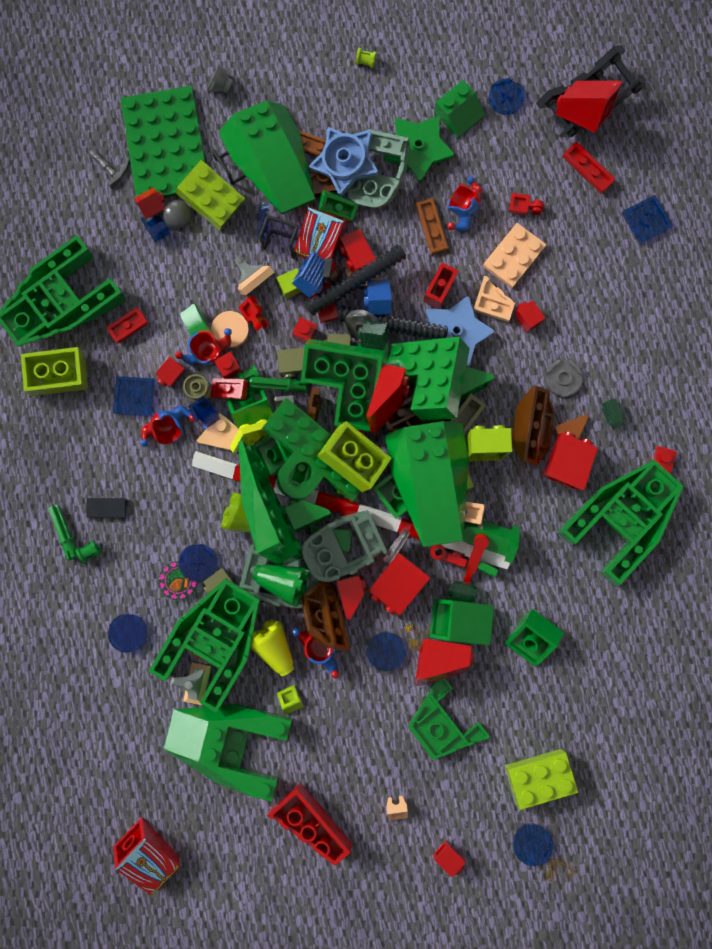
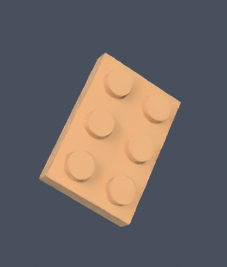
[483,223,546,288]

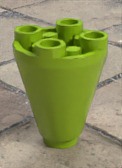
[220,492,251,533]

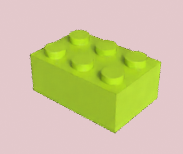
[177,160,245,231]
[21,347,88,396]
[317,421,391,492]
[465,425,512,462]
[505,749,578,810]

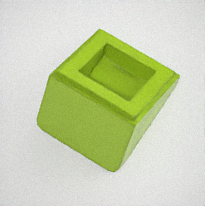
[277,685,304,715]

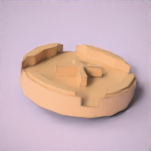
[211,311,249,349]

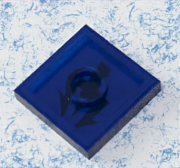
[621,195,673,244]
[113,376,155,416]

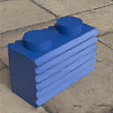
[292,252,325,298]
[363,279,391,315]

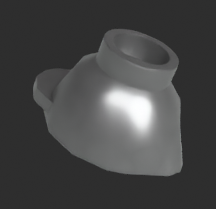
[207,64,233,94]

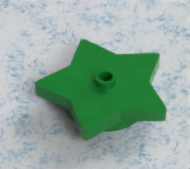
[384,116,454,183]

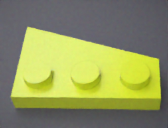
[230,419,268,453]

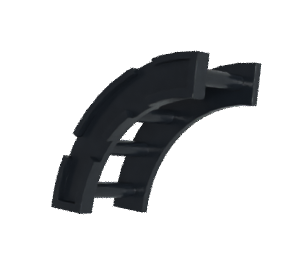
[536,45,647,138]

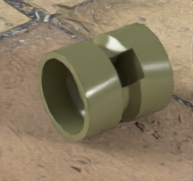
[183,374,212,405]

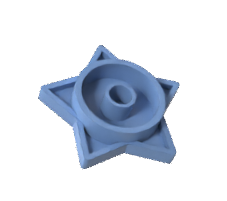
[309,127,379,196]
[425,297,494,367]

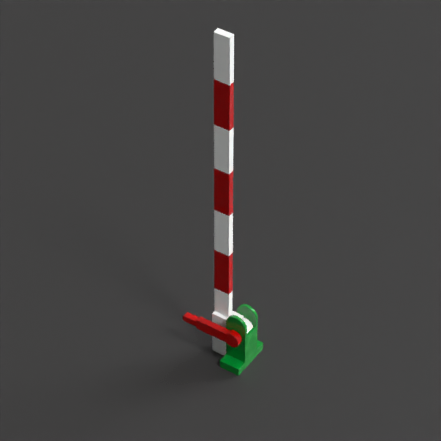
[192,451,520,583]

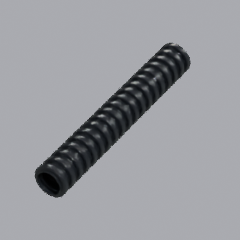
[305,244,406,316]
[338,305,448,340]

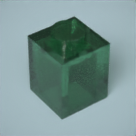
[358,320,388,350]

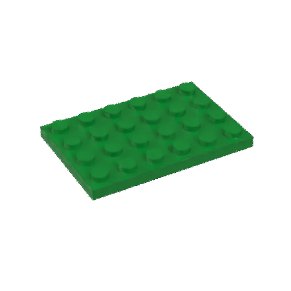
[120,86,205,198]

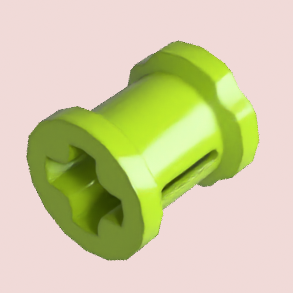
[355,48,377,69]

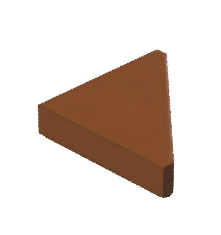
[554,414,588,440]

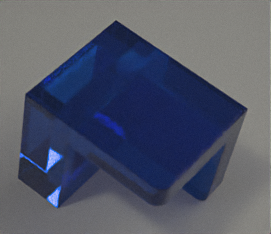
[140,215,171,243]
[188,396,221,429]

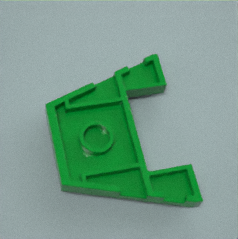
[407,679,490,760]

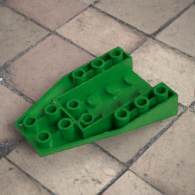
[238,440,303,566]

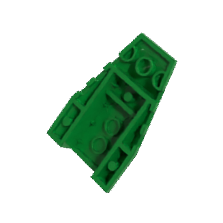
[218,100,315,215]
[385,421,469,547]

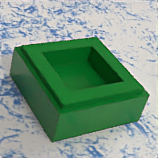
[477,561,499,577]

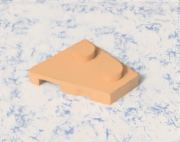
[473,276,515,322]
[196,413,238,452]

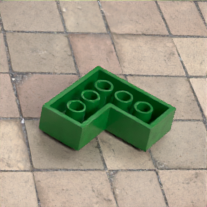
[387,337,470,420]
[301,339,386,431]

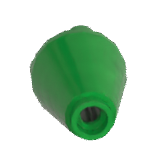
[252,564,310,607]

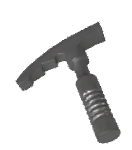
[89,149,130,189]

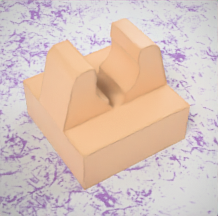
[386,796,408,821]

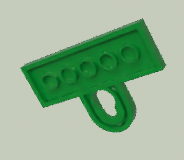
[262,398,360,502]

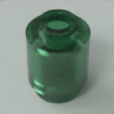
[601,398,626,428]
[447,580,477,602]

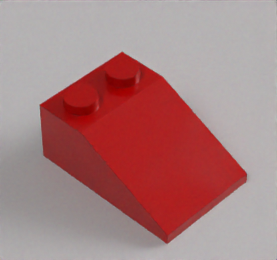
[366,364,411,434]

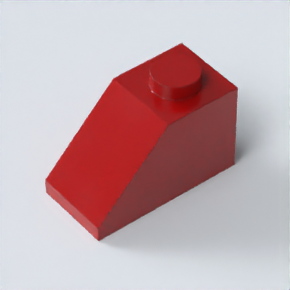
[336,576,367,620]

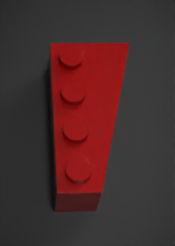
[267,782,353,866]

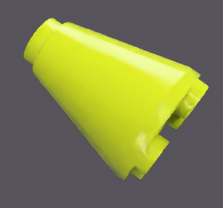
[250,619,294,676]

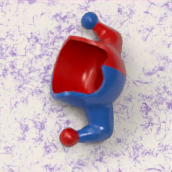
[447,176,483,232]
[175,328,232,366]
[140,405,197,447]
[292,628,339,679]

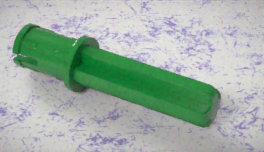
[249,377,307,393]
[49,505,78,561]

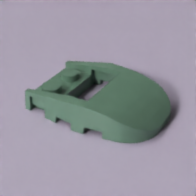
[348,129,410,208]
[303,510,387,582]
[239,545,320,608]

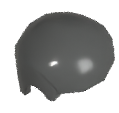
[163,200,191,230]

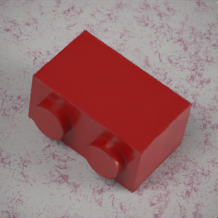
[338,229,375,273]
[423,262,459,309]

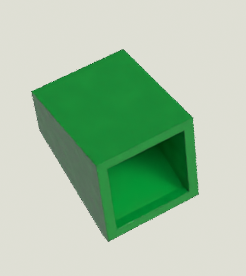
[430,599,494,645]

